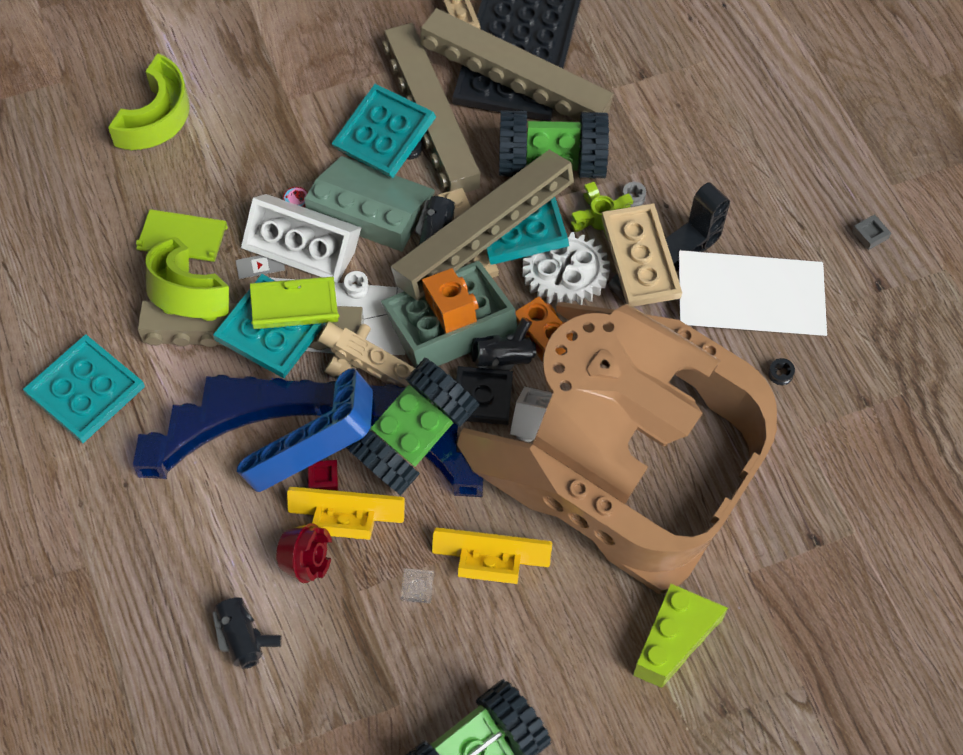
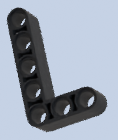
[608,182,730,304]

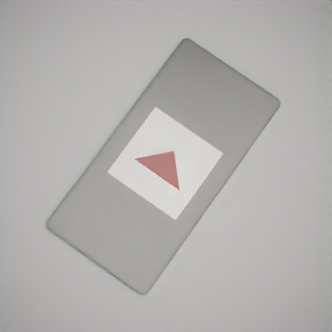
[236,255,285,279]

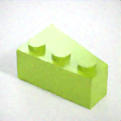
[633,584,728,688]

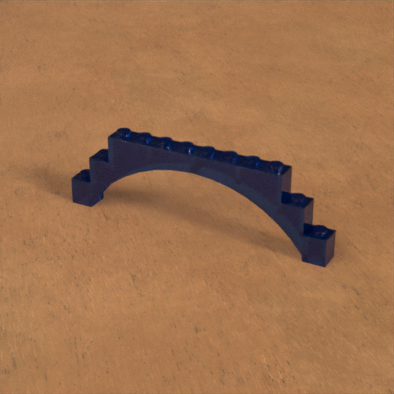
[133,375,484,497]

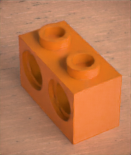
[515,296,573,362]

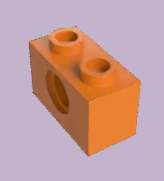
[422,268,479,333]

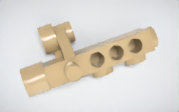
[317,321,415,392]

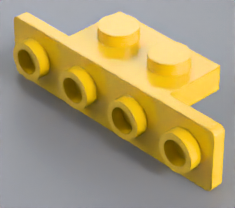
[287,487,405,540]
[432,527,552,584]

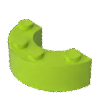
[108,53,190,150]
[146,237,229,321]

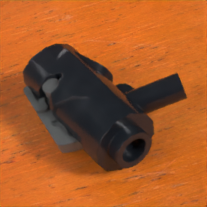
[415,196,455,245]
[471,317,536,370]
[213,597,282,669]

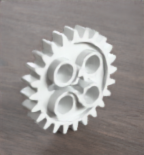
[523,232,610,305]

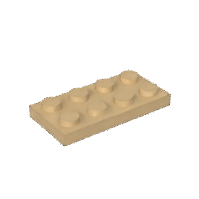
[602,203,682,307]

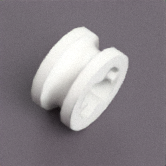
[344,271,369,299]

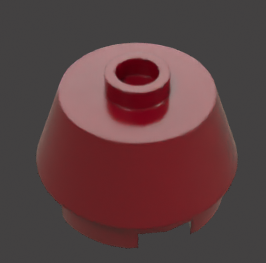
[276,523,332,583]

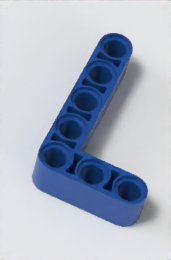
[237,368,373,492]

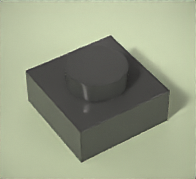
[852,214,891,250]

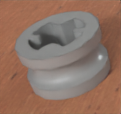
[622,182,646,207]

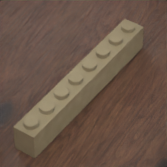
[420,8,614,122]
[382,23,480,193]
[391,150,574,300]
[138,301,364,350]

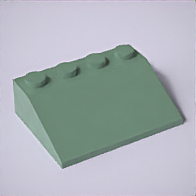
[305,156,435,252]
[381,261,517,368]

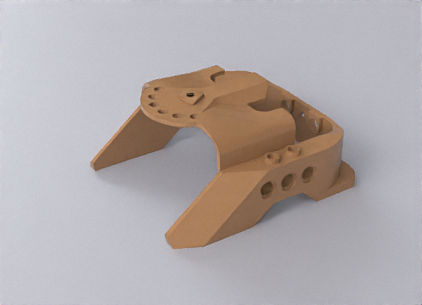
[457,302,777,594]

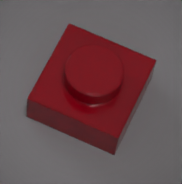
[308,460,339,491]

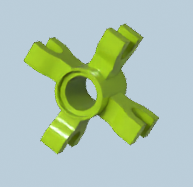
[571,182,634,240]

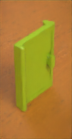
[136,209,228,262]
[250,276,339,329]

